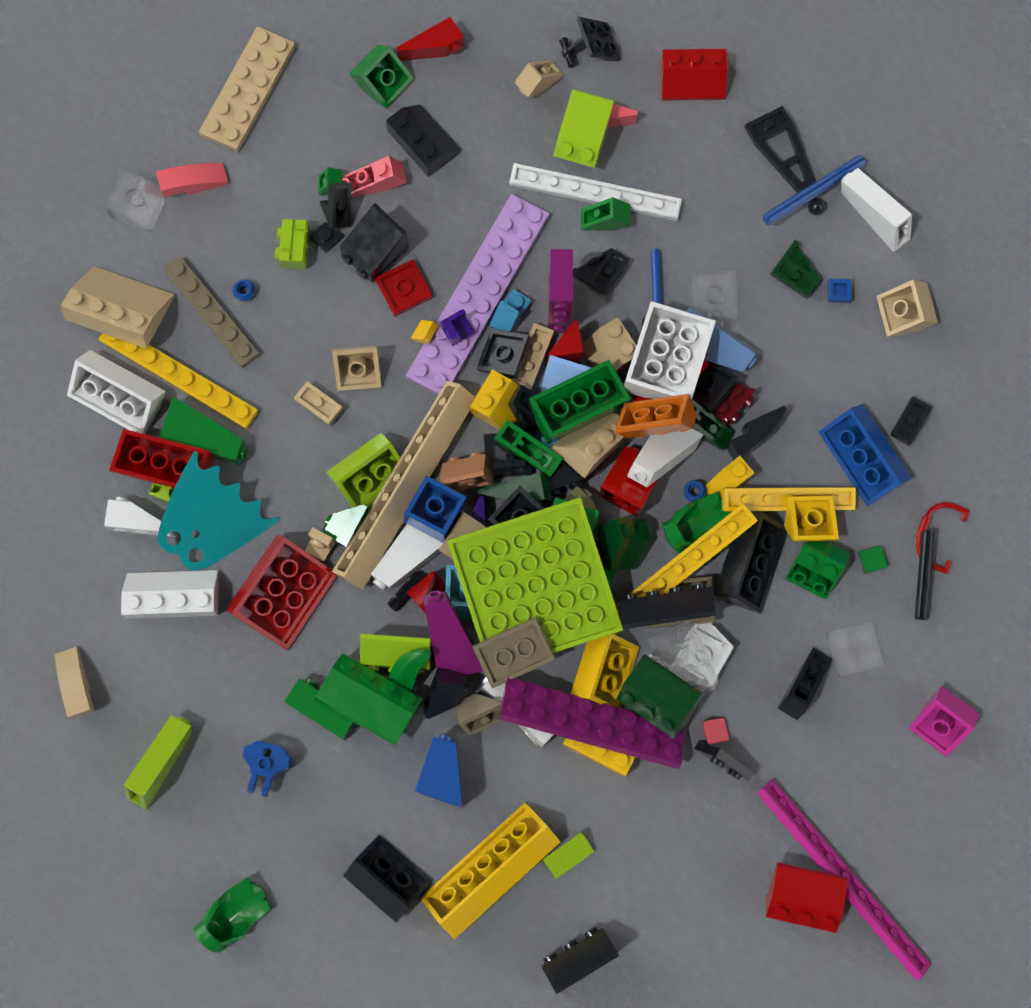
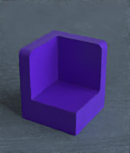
[441,309,475,347]

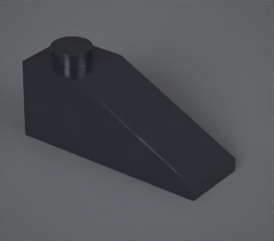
[778,647,833,721]

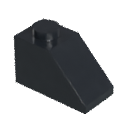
[423,668,468,719]

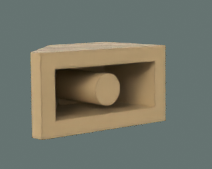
[514,59,564,97]

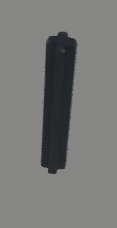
[915,530,935,620]

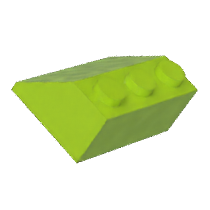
[327,433,400,508]
[360,634,432,675]

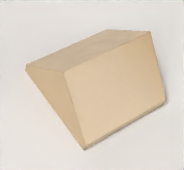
[332,346,382,391]

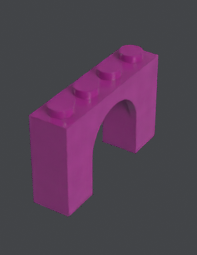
[548,249,573,333]

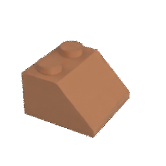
[440,452,495,492]

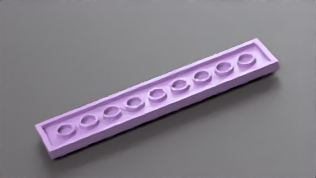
[406,194,549,395]

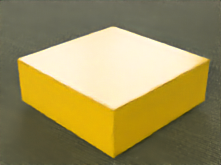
[411,320,439,344]

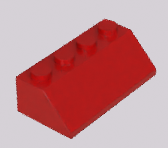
[109,429,214,488]

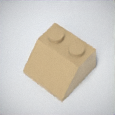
[876,279,938,337]
[582,317,637,375]

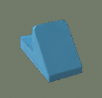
[489,289,532,332]

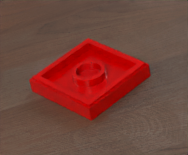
[375,259,433,317]

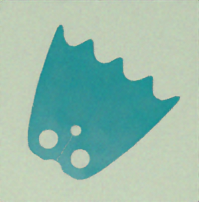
[158,451,279,571]

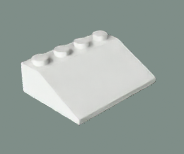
[624,301,716,400]

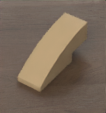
[55,647,94,719]

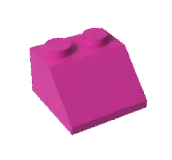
[909,686,980,757]

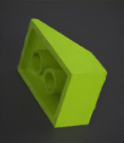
[553,89,615,168]

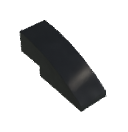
[726,405,786,461]

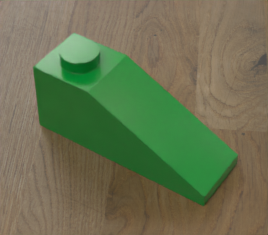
[494,419,563,477]

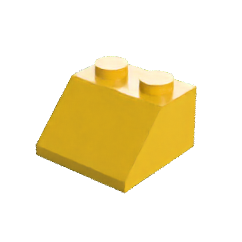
[470,369,518,430]

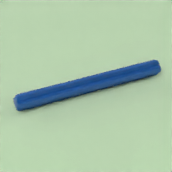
[762,155,866,225]

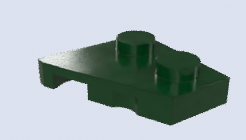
[770,240,820,299]

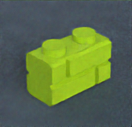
[275,219,310,269]

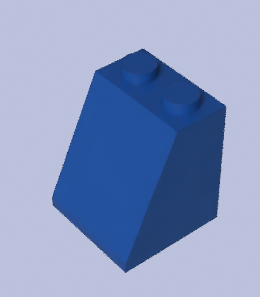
[415,734,463,808]

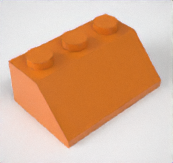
[615,394,697,438]

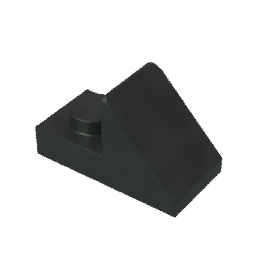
[320,182,352,229]

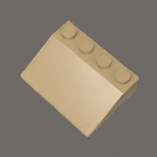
[61,266,174,349]

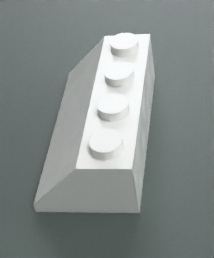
[67,350,166,434]
[121,570,219,619]

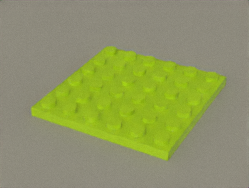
[447,497,623,653]

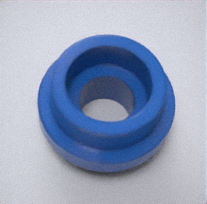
[233,279,255,301]
[684,480,706,502]

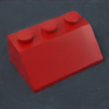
[660,49,727,101]
[766,862,848,933]

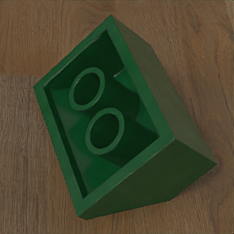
[616,654,703,739]

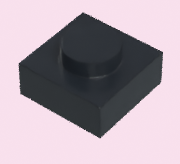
[310,221,341,253]

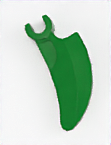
[389,649,431,694]

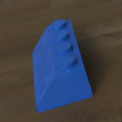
[819,404,912,506]

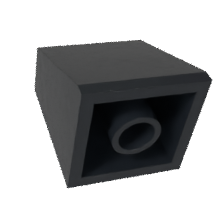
[339,203,409,283]

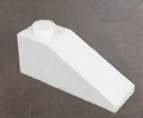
[104,497,177,537]

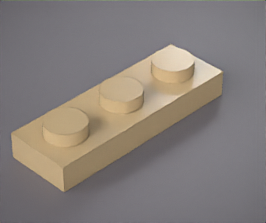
[511,323,554,391]

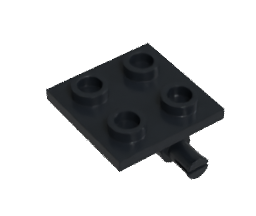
[559,17,620,68]
[483,433,532,478]

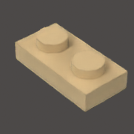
[294,381,343,426]

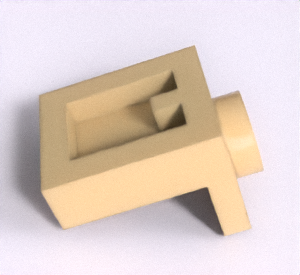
[305,527,335,562]

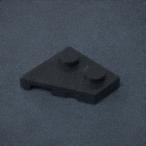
[573,248,630,296]
[508,385,542,441]
[694,741,754,781]

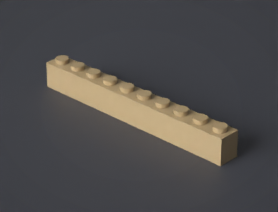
[332,381,475,590]

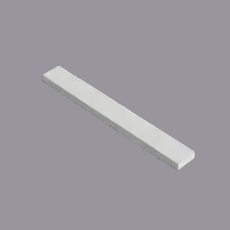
[509,163,682,221]

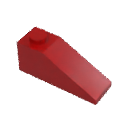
[396,17,464,61]

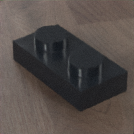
[890,396,932,446]

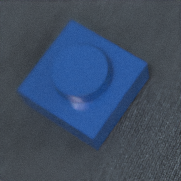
[827,279,851,303]

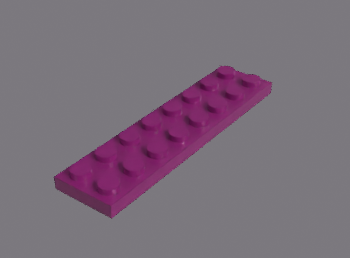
[499,678,685,769]

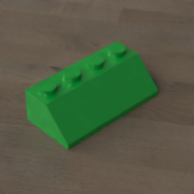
[529,360,630,444]
[314,653,423,746]

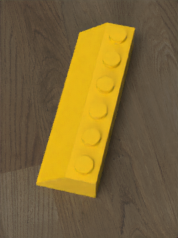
[420,803,560,940]

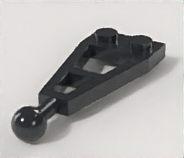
[744,106,825,215]

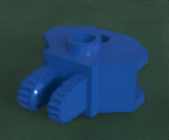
[242,740,293,797]

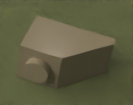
[455,694,503,736]

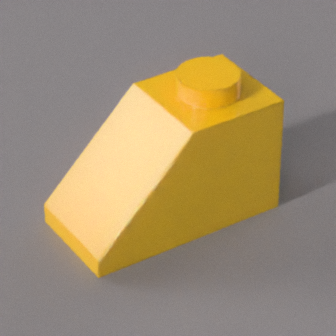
[705,456,754,498]

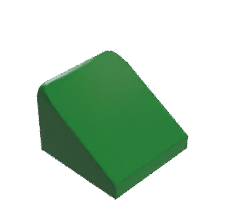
[318,167,342,195]

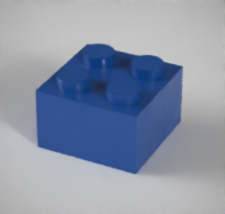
[404,476,467,543]

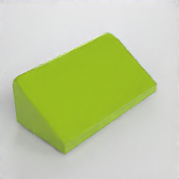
[543,832,594,879]

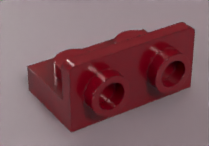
[712,382,756,425]

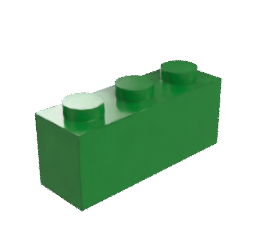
[284,678,356,741]

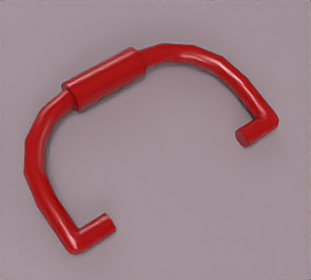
[915,502,969,574]

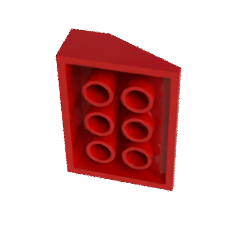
[225,535,337,650]

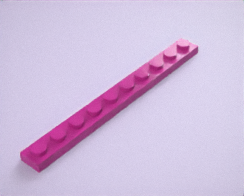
[757,779,931,981]

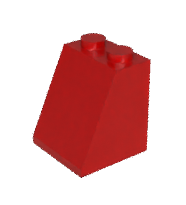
[598,446,660,518]

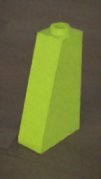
[123,715,192,810]

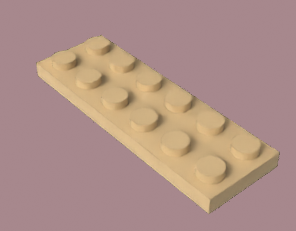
[199,26,296,153]

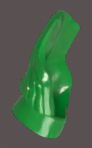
[662,492,730,553]
[193,878,271,953]

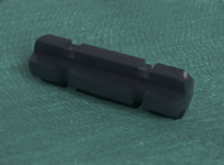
[388,572,423,612]

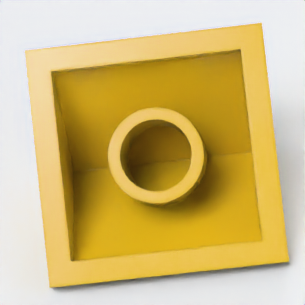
[784,496,839,542]

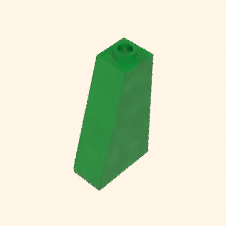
[159,397,248,465]

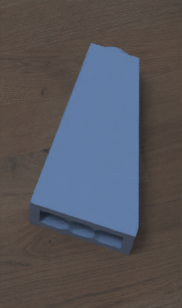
[686,306,757,372]

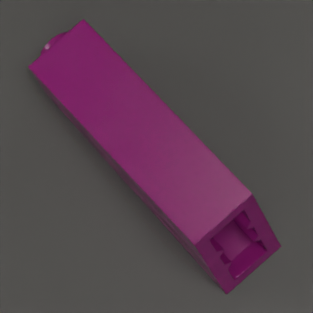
[423,591,483,675]

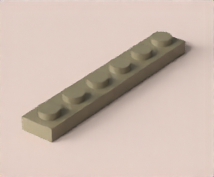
[163,256,260,369]

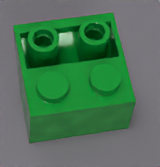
[785,541,850,600]

